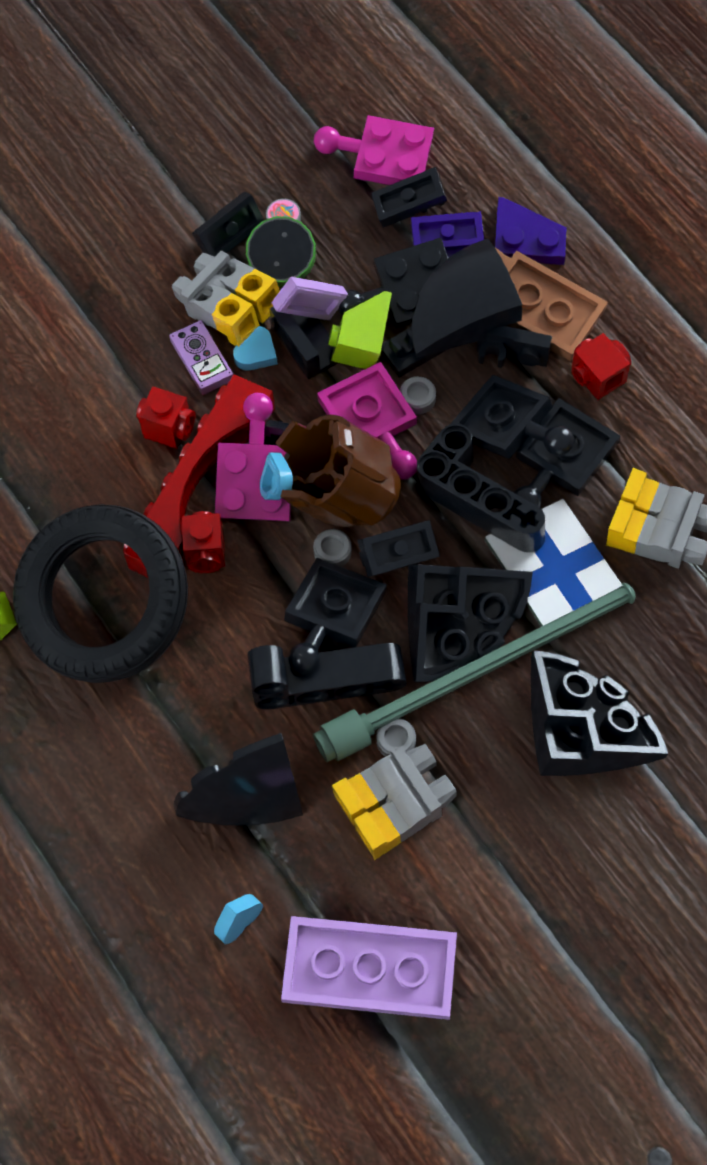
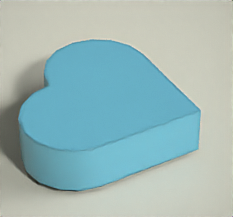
[233,326,278,371]
[260,452,293,500]
[214,894,263,944]

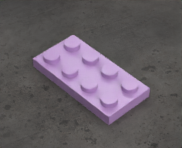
[281,916,457,1020]

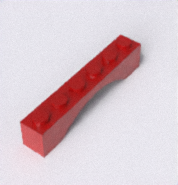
[123,374,275,578]

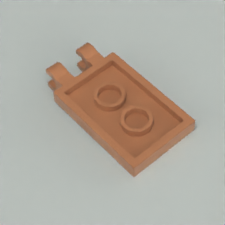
[495,248,608,362]

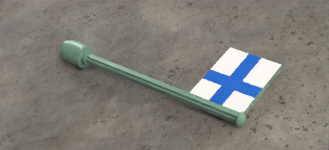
[313,499,636,762]

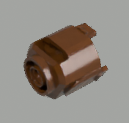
[276,415,401,527]

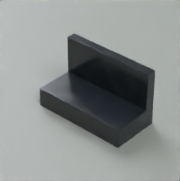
[269,307,338,380]

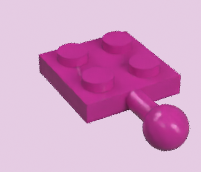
[314,115,434,185]
[317,362,417,480]
[215,392,291,522]

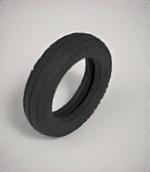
[13,504,188,683]

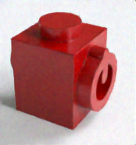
[571,333,631,400]
[136,386,196,449]
[182,511,226,573]

